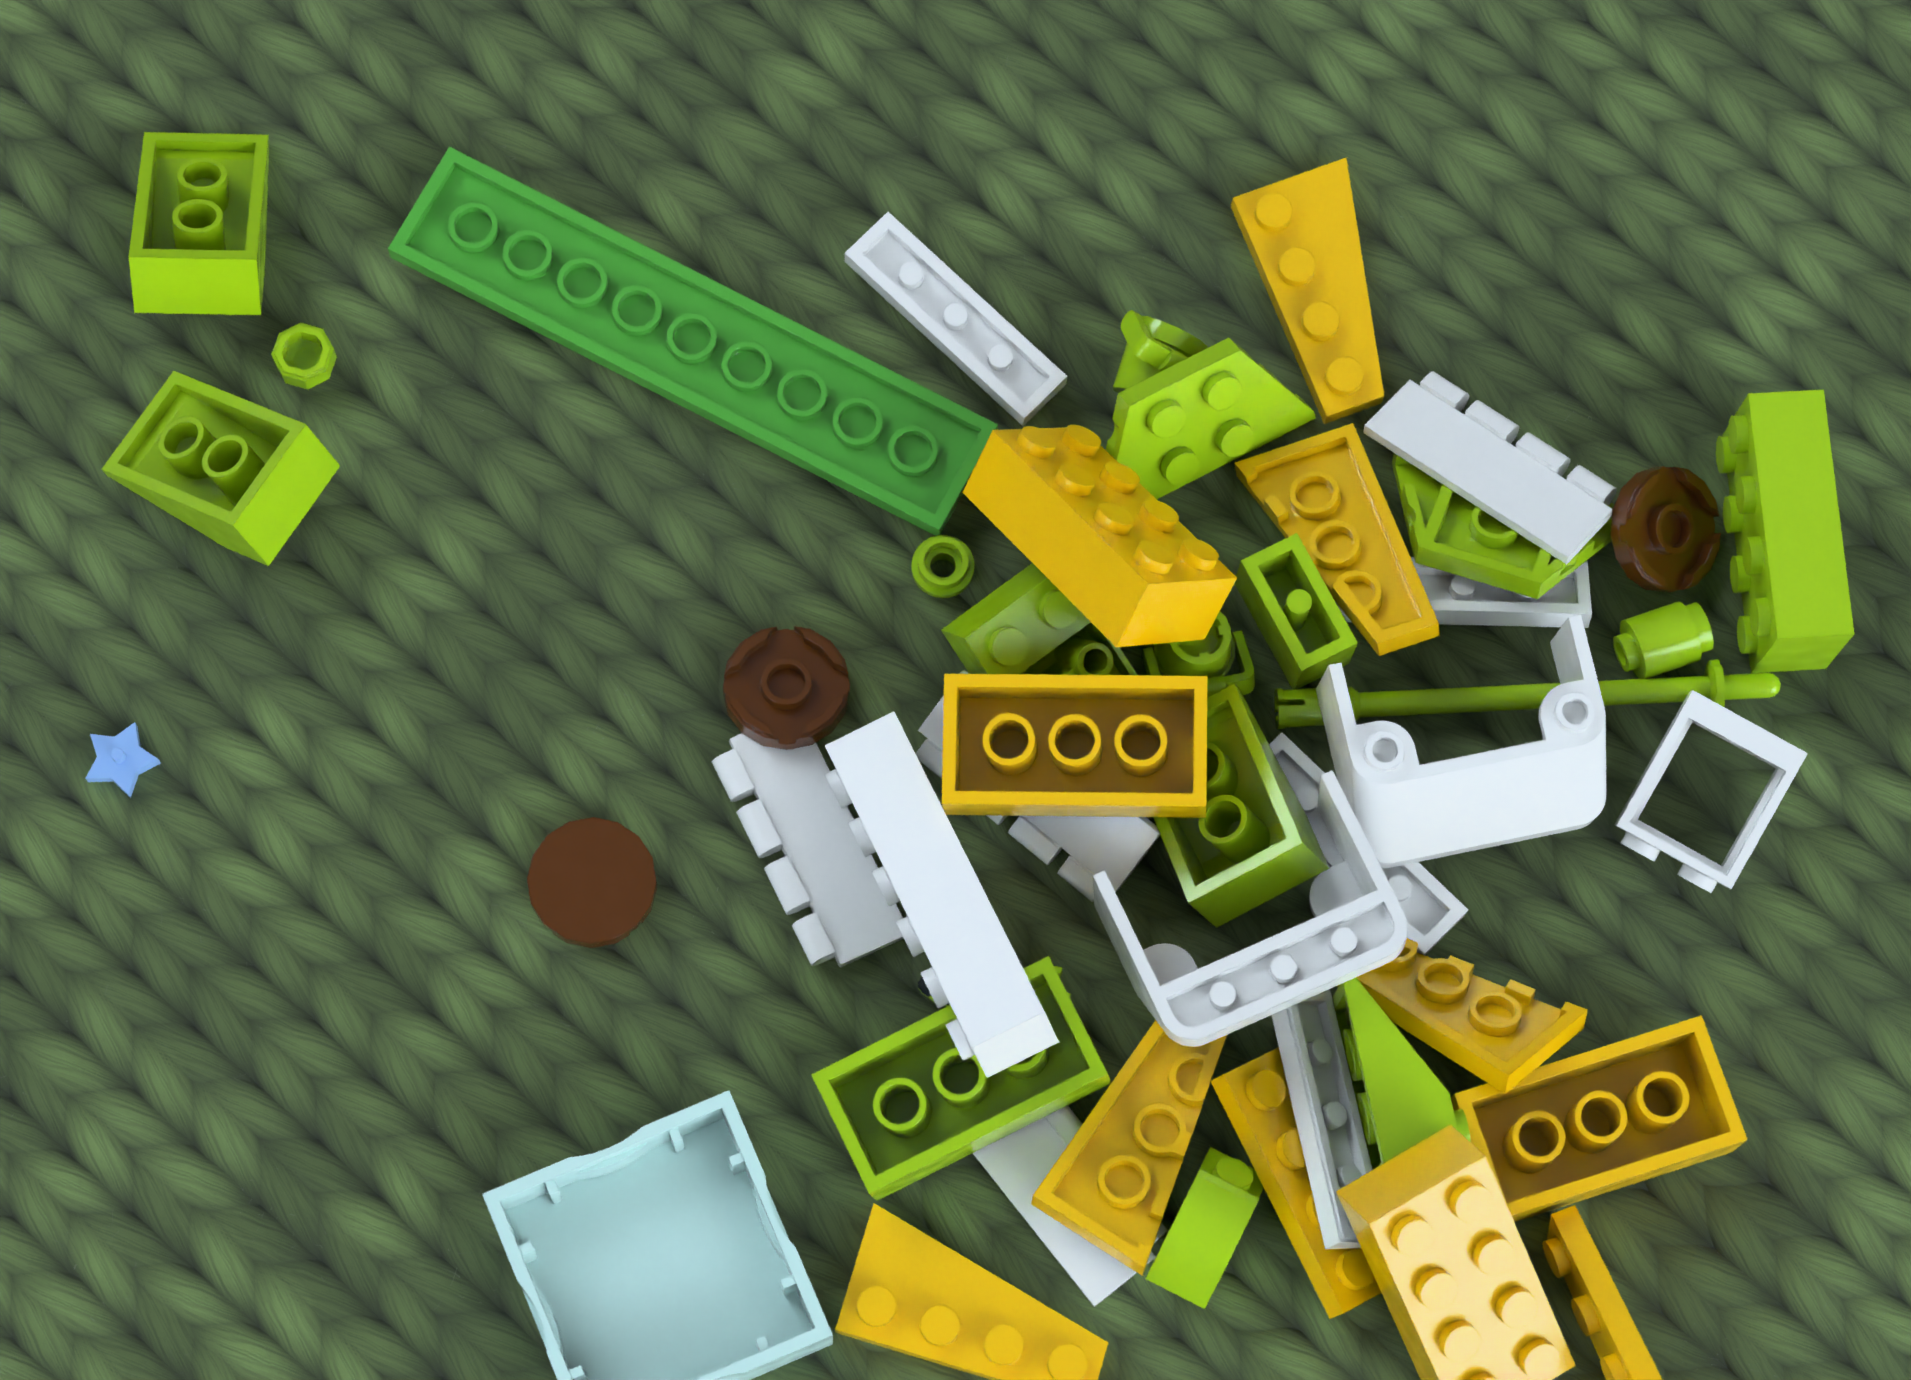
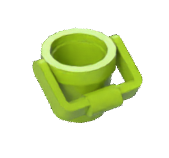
[1113,310,1208,394]
[1142,612,1255,698]

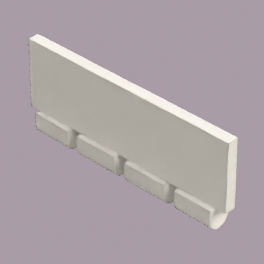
[1363,371,1617,565]
[916,670,1160,902]
[712,733,904,967]
[972,1106,1168,1307]

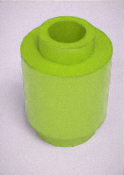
[1613,601,1714,679]

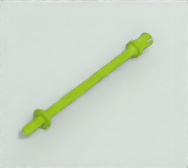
[1274,659,1781,730]

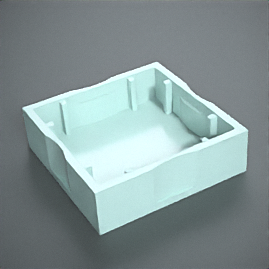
[482,1090,833,1380]

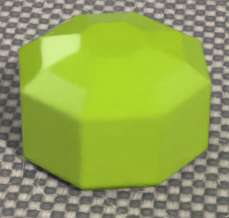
[271,322,337,390]

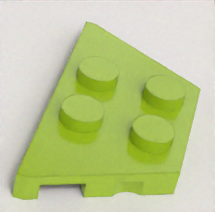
[1105,338,1316,499]
[1392,453,1614,599]

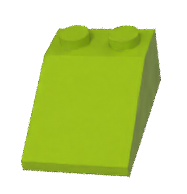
[129,132,269,315]
[102,371,340,566]
[1153,683,1329,928]
[1332,978,1471,1170]

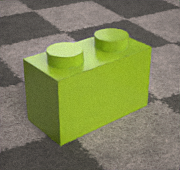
[1234,533,1358,689]

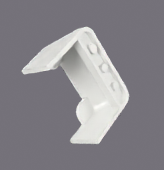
[1316,615,1607,868]
[1093,770,1408,1047]

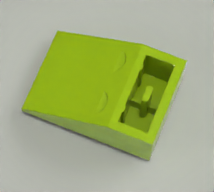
[941,563,1137,675]

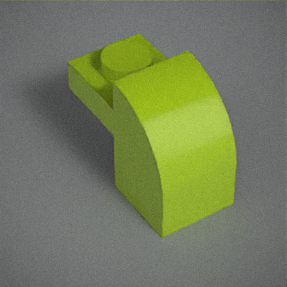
[1145,1147,1264,1309]

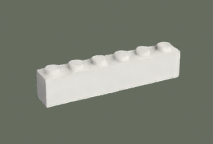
[825,712,1059,1078]

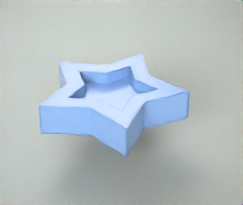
[85,722,161,798]

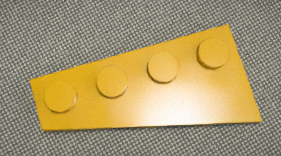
[1231,158,1384,424]
[1235,423,1440,656]
[1337,938,1588,1094]
[1031,1020,1228,1276]
[1210,1047,1381,1319]
[835,1203,1108,1380]
[1543,1205,1663,1380]

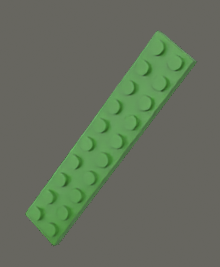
[388,146,998,536]

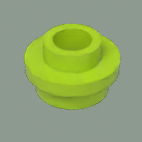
[911,535,975,598]

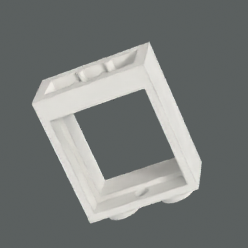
[1614,690,1808,893]

